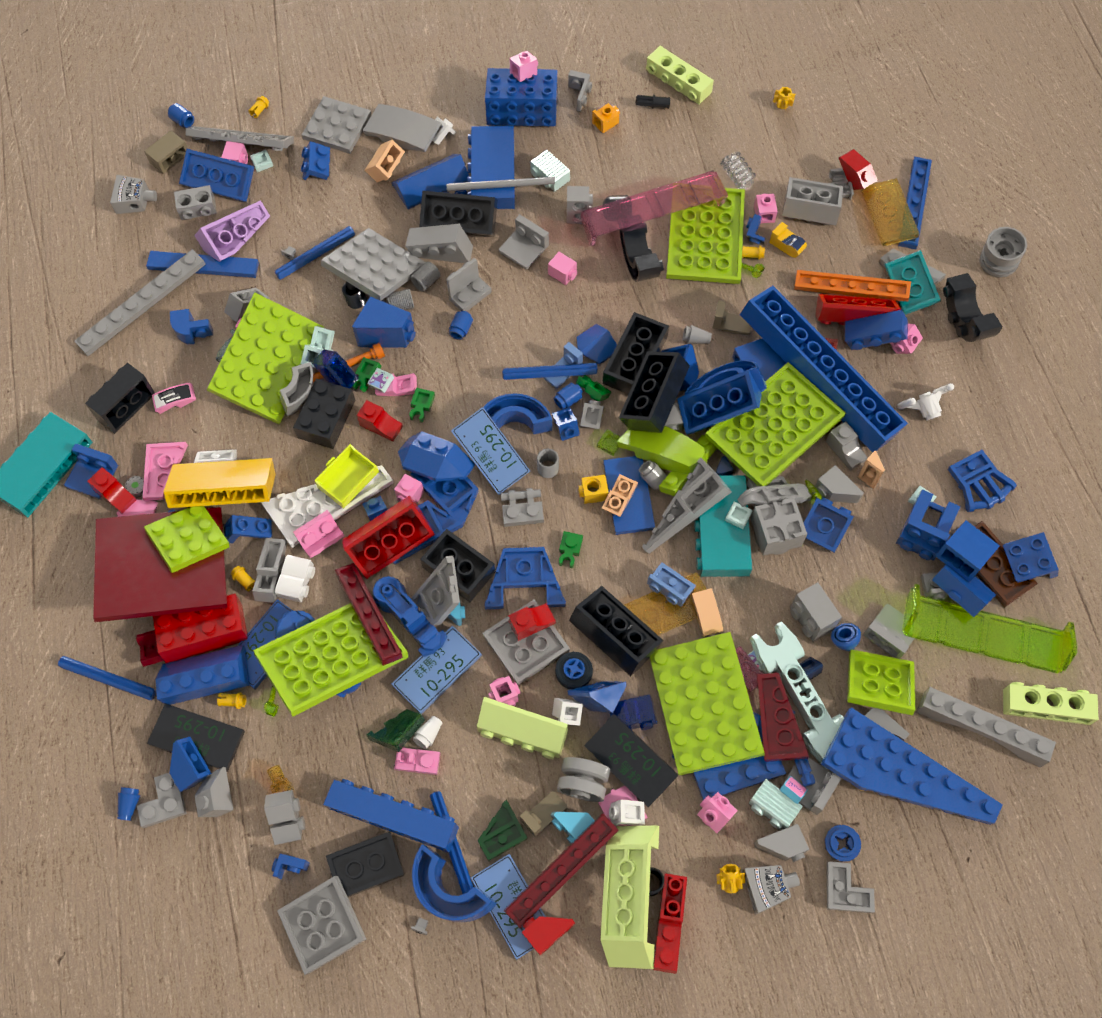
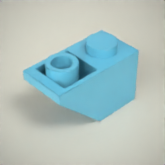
[550,812,595,844]

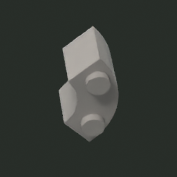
[280,362,313,417]

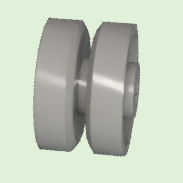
[557,757,610,802]

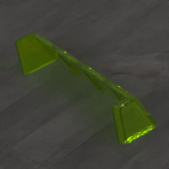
[902,584,1077,673]

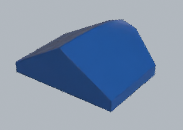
[576,324,617,365]

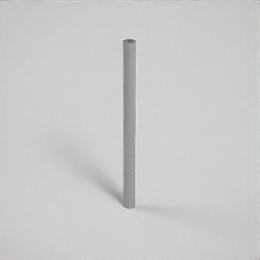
[446,177,555,191]

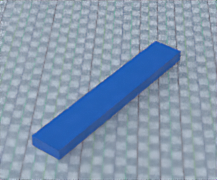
[898,156,932,249]
[146,251,259,278]

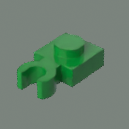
[351,357,382,393]
[576,375,611,401]
[409,387,435,423]
[559,531,583,569]

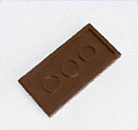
[975,521,1038,608]

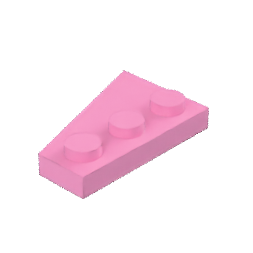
[142,442,188,501]

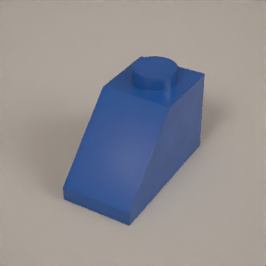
[170,737,212,792]

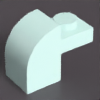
[301,326,335,369]

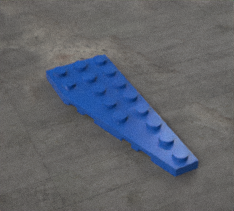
[821,708,1003,825]

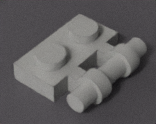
[501,488,544,527]

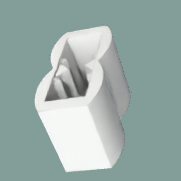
[275,555,315,602]

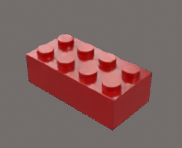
[153,593,248,663]

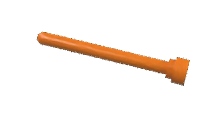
[313,343,385,382]

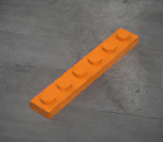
[794,270,911,302]

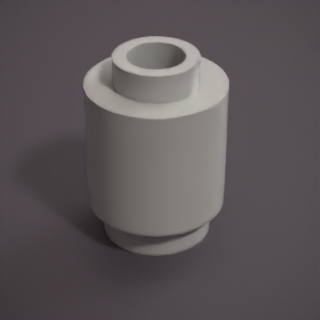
[639,460,667,490]

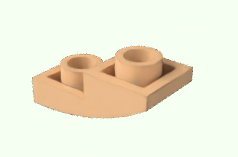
[602,474,638,517]
[691,588,723,637]

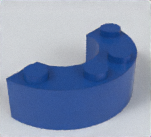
[685,360,767,395]
[483,393,553,435]
[412,844,497,922]

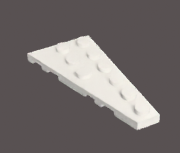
[261,465,393,548]

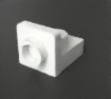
[432,116,456,145]
[609,800,645,826]

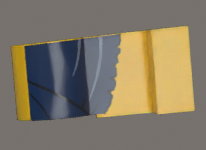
[769,222,807,258]

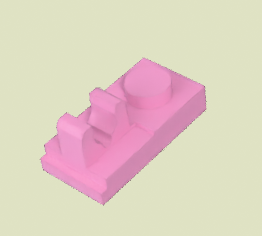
[394,747,440,775]

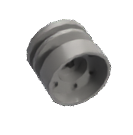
[979,227,1027,277]

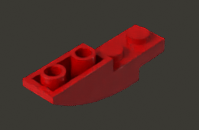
[653,873,687,974]

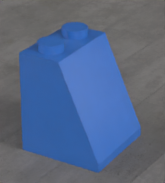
[352,296,416,348]

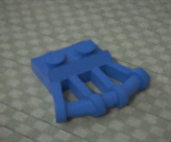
[947,450,1017,512]

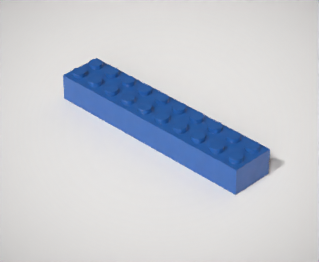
[740,286,908,453]

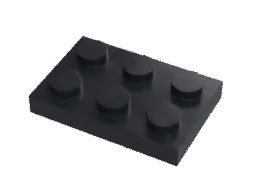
[326,831,405,897]

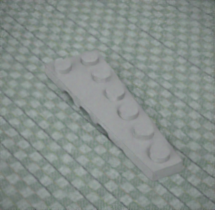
[186,126,294,151]

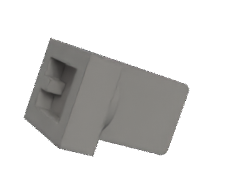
[568,70,592,112]

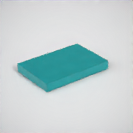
[885,250,941,315]

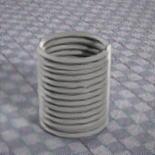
[411,262,440,292]
[387,288,414,310]
[537,448,559,478]

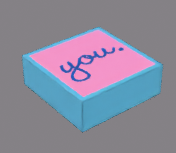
[780,775,808,804]

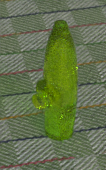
[805,479,822,500]

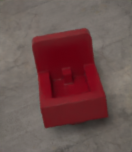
[136,630,164,667]

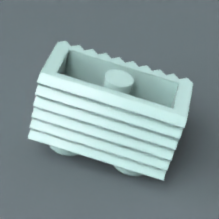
[530,150,570,192]
[749,779,803,830]

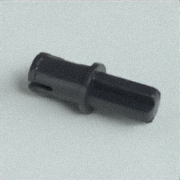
[635,94,670,109]

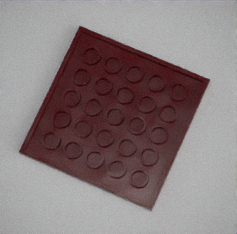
[93,507,227,622]

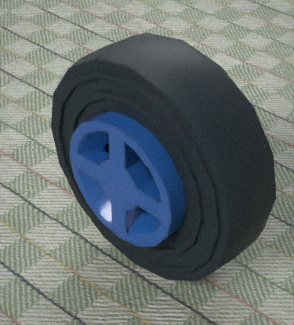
[555,651,593,690]

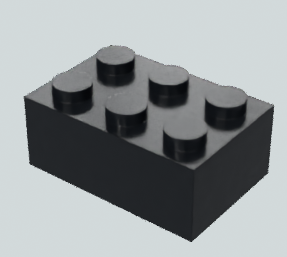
[85,362,155,434]
[293,379,356,449]
[420,529,496,603]

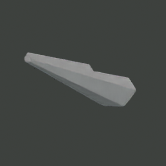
[642,457,732,553]

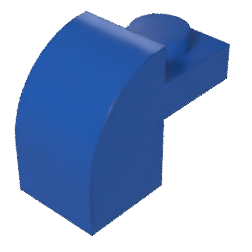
[170,309,213,344]

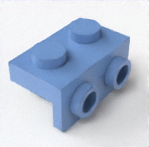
[647,562,696,607]

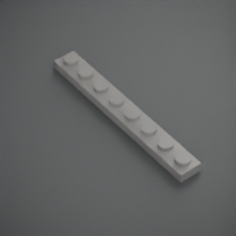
[75,249,206,356]

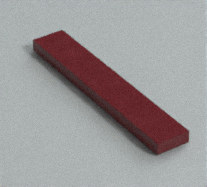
[335,563,403,666]
[504,813,619,928]

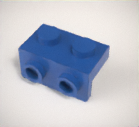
[301,141,330,180]

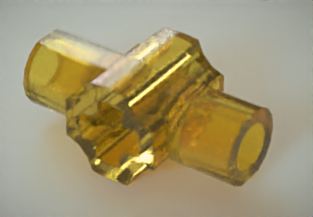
[267,765,294,794]

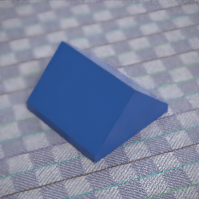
[567,681,626,713]

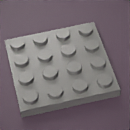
[321,228,426,300]

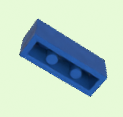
[845,310,908,350]

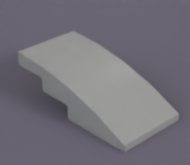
[363,104,441,152]

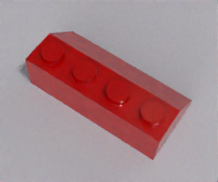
[815,294,901,325]
[342,496,435,579]

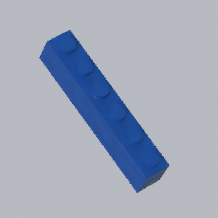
[323,779,459,853]

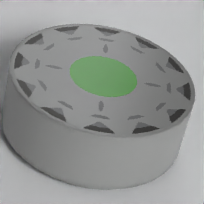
[125,476,144,497]

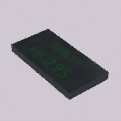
[147,703,245,772]
[584,713,678,808]

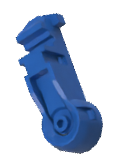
[372,576,447,657]

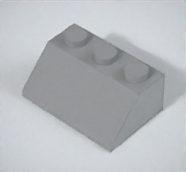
[782,177,843,225]

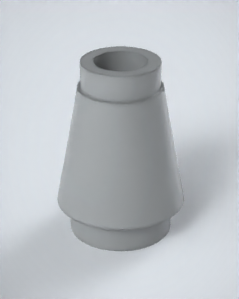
[682,325,712,344]

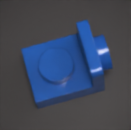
[552,407,580,441]
[272,854,310,879]

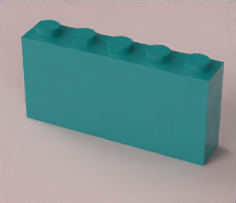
[0,412,93,518]
[694,475,752,577]

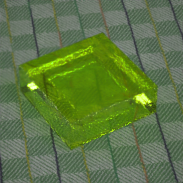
[597,429,621,456]

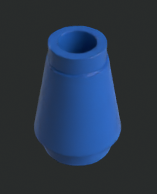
[117,787,141,821]

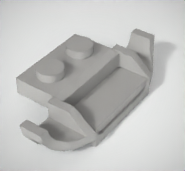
[738,476,812,507]

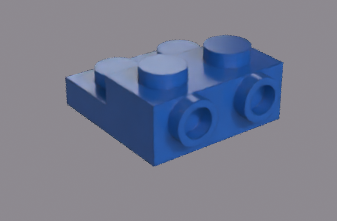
[804,497,854,553]

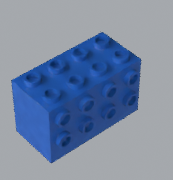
[485,68,557,126]

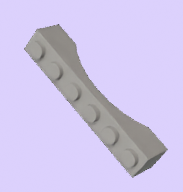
[916,687,1056,767]

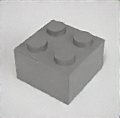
[790,582,842,642]

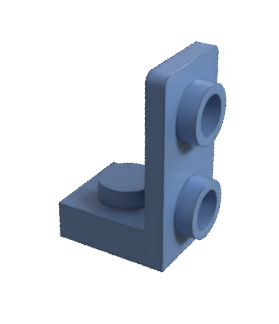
[544,342,583,389]

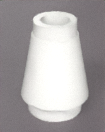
[413,716,443,749]

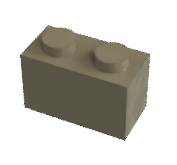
[144,131,188,174]

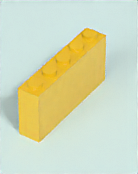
[163,458,276,508]

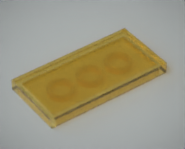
[861,178,919,246]
[624,572,707,635]

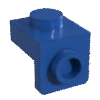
[746,214,766,244]
[362,496,388,521]

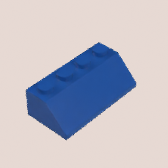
[155,645,249,705]

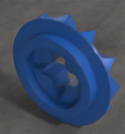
[824,825,861,862]

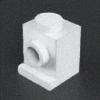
[552,698,583,726]

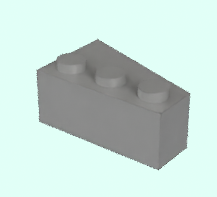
[405,224,473,263]

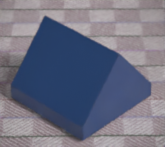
[716,456,734,476]
[800,657,823,680]

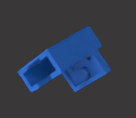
[896,489,960,561]

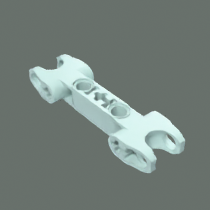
[750,621,844,769]

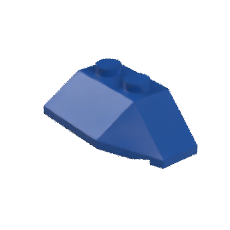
[398,431,475,482]

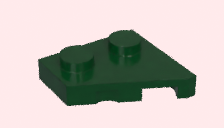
[478,800,528,862]

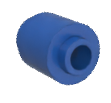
[168,103,194,128]
[449,311,473,340]
[553,383,583,410]

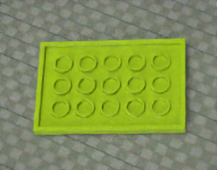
[666,184,745,284]
[207,292,324,424]
[705,362,846,487]
[253,603,408,717]
[650,632,765,776]

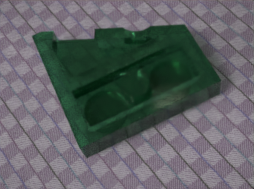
[367,709,425,752]

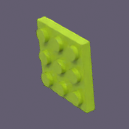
[144,506,230,573]
[847,649,915,716]

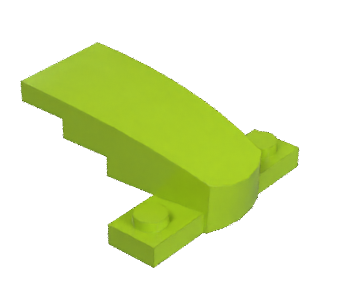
[617,426,717,496]

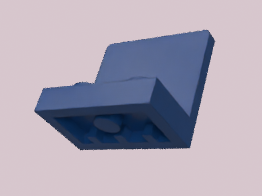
[64,443,119,499]
[1003,532,1059,583]

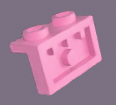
[293,510,344,558]

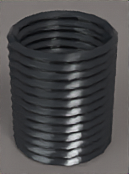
[342,282,367,309]
[649,867,664,896]

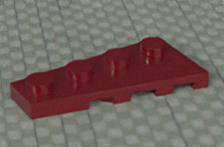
[757,673,810,762]

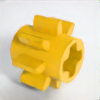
[773,87,796,109]
[716,864,745,893]

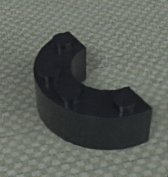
[619,215,664,282]
[943,273,1003,342]

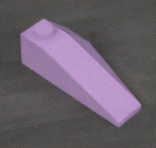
[194,200,270,262]

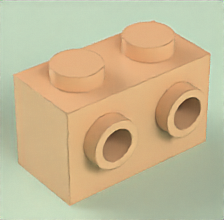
[364,140,405,182]

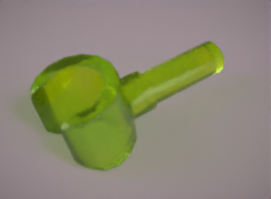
[742,263,765,278]
[264,686,279,717]

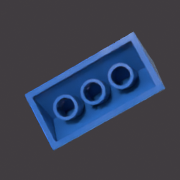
[391,154,470,209]
[677,370,762,435]

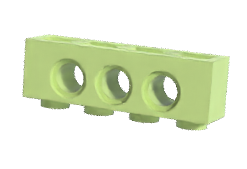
[646,46,714,104]
[1003,682,1099,725]

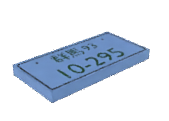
[451,407,530,495]
[391,626,482,714]
[471,854,546,960]

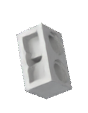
[174,185,217,220]
[567,186,593,224]

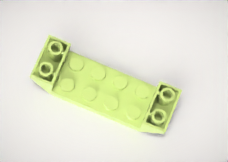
[600,825,659,969]

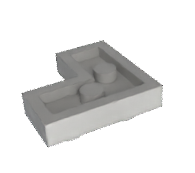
[137,773,187,828]
[826,862,875,913]

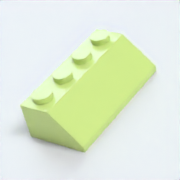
[477,697,568,759]

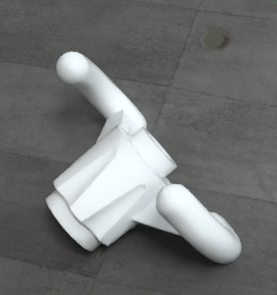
[897,383,954,421]

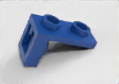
[224,515,272,544]

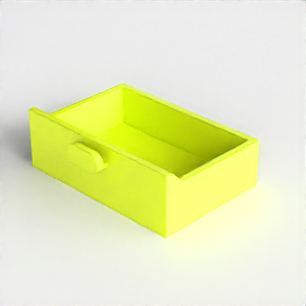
[314,444,379,508]

